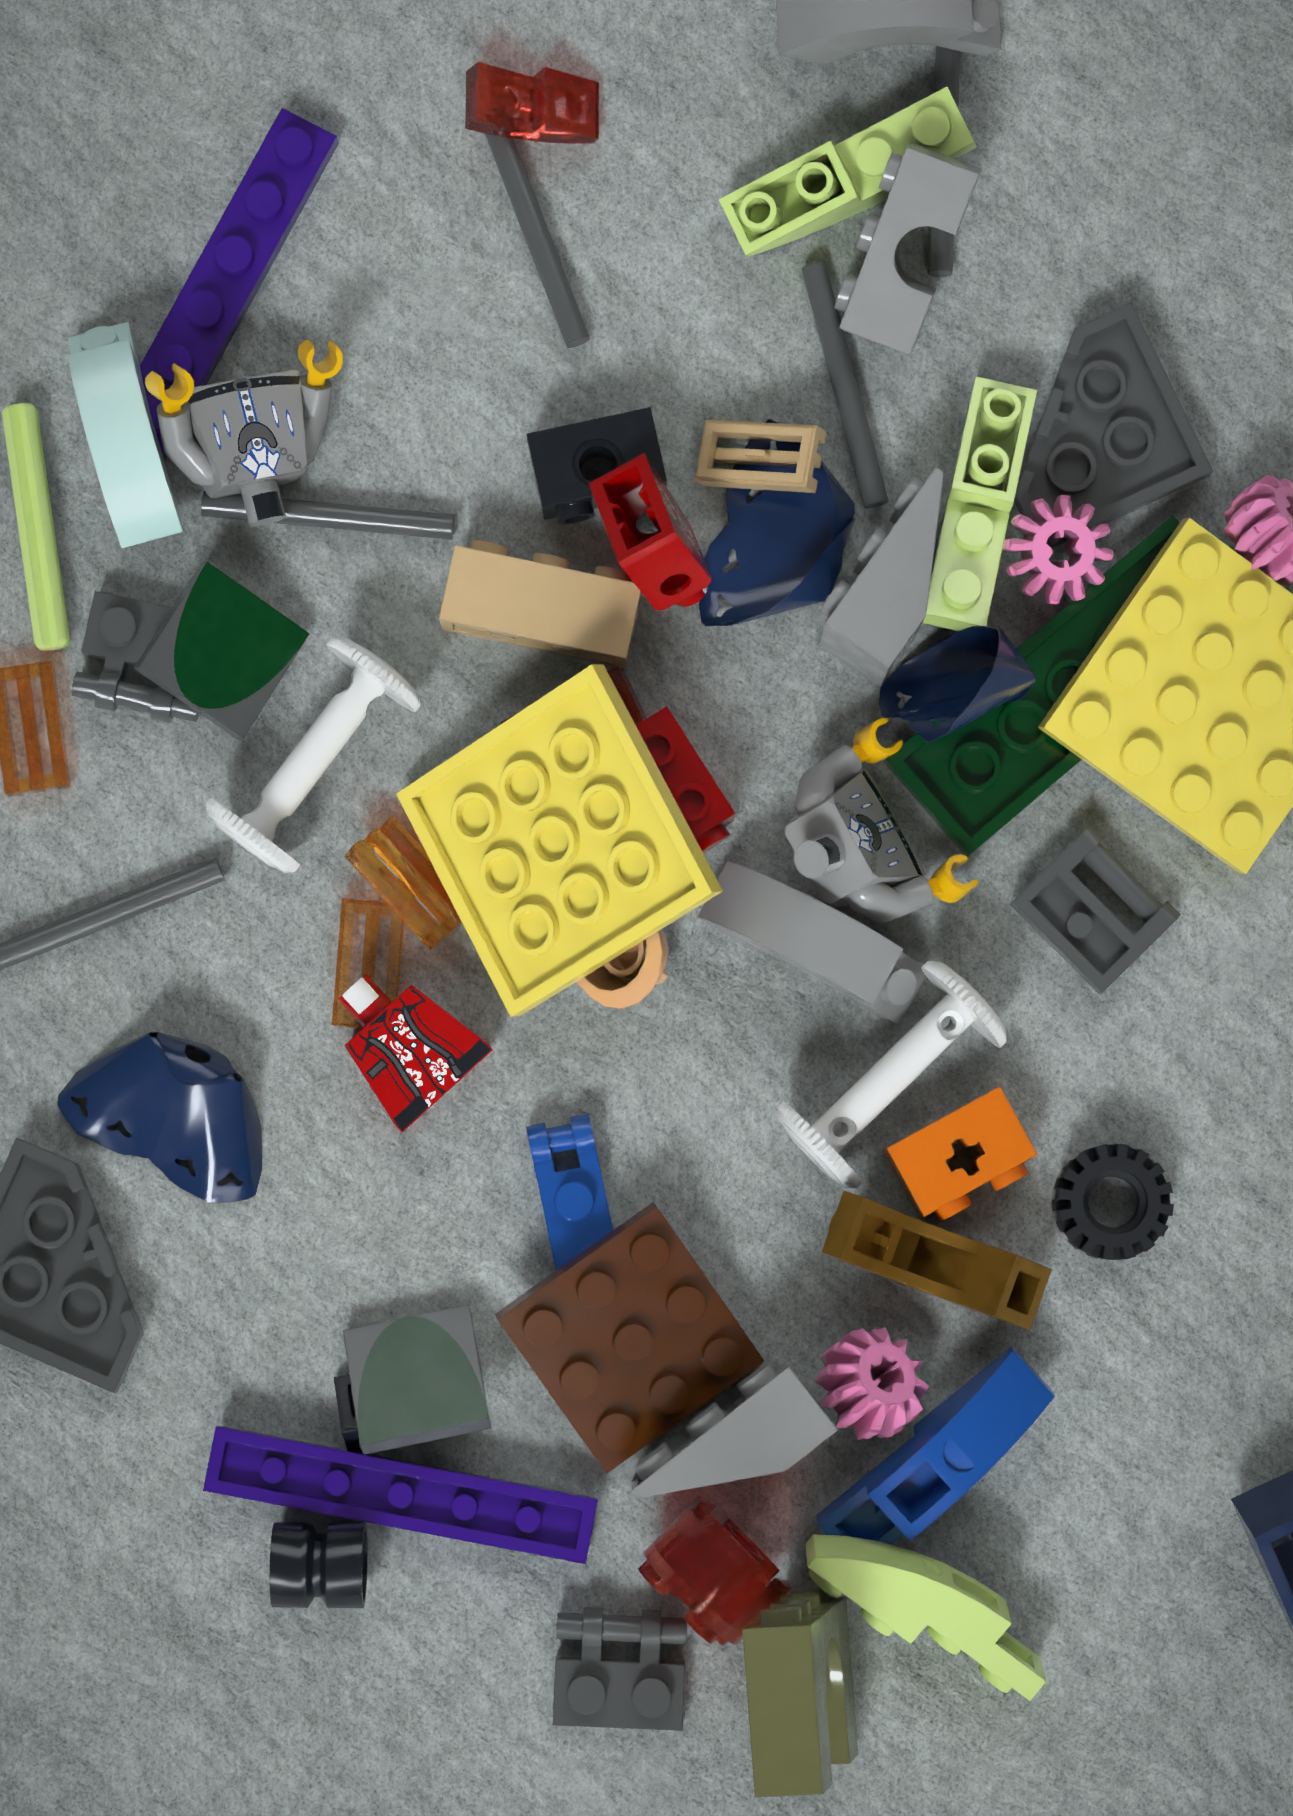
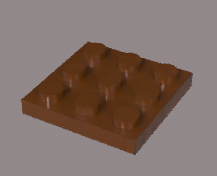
[495,1202,765,1473]

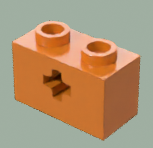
[883,1086,1038,1222]

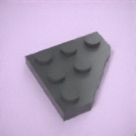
[1014,302,1213,549]
[0,1138,144,1393]

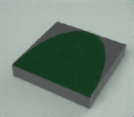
[134,561,310,740]
[343,1304,492,1455]

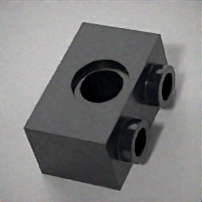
[526,407,667,525]

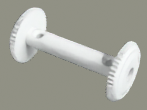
[205,637,421,873]
[777,961,1007,1188]

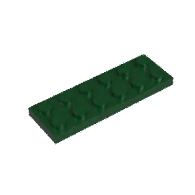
[884,515,1180,857]

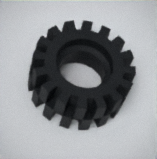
[1052,1143,1174,1260]

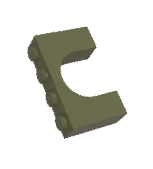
[742,1587,858,1797]

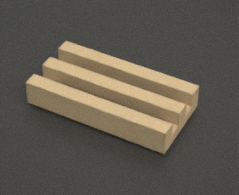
[694,420,827,493]

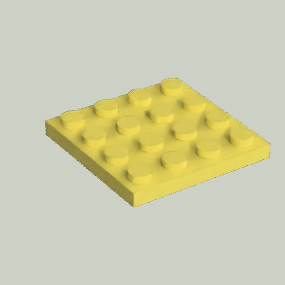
[1038,518,1293,874]
[396,664,723,1017]

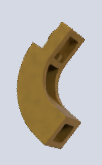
[822,1191,1052,1330]

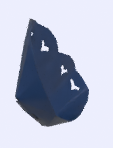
[699,419,856,626]
[879,626,1036,744]
[57,1032,262,1203]

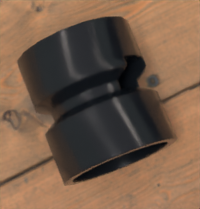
[269,1522,368,1608]

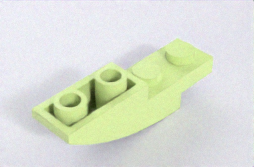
[719,87,977,257]
[923,376,1037,631]
[805,1534,1046,1701]

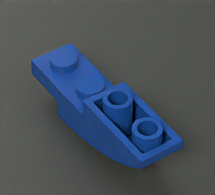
[816,1346,1055,1545]

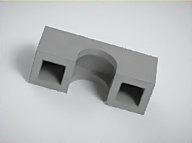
[834,142,982,355]

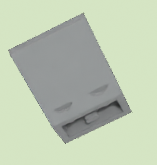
[817,467,944,688]
[632,1362,837,1498]

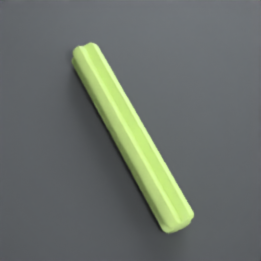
[2,403,70,651]

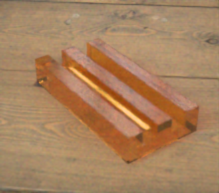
[0,661,71,797]
[344,816,463,950]
[332,898,407,1028]

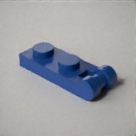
[526,1113,613,1270]

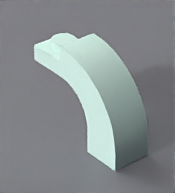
[67,322,183,548]

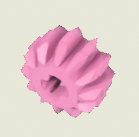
[1224,475,1293,586]
[1003,495,1114,604]
[814,1327,930,1440]

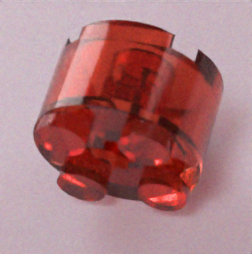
[638,1495,792,1646]

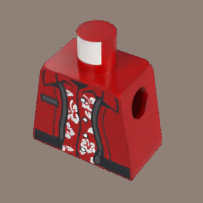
[589,453,712,610]
[338,973,493,1133]

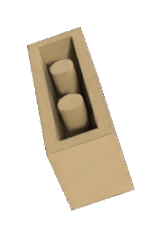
[439,540,642,668]

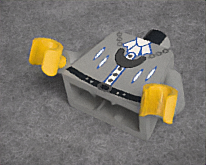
[145,339,343,527]
[784,718,979,922]

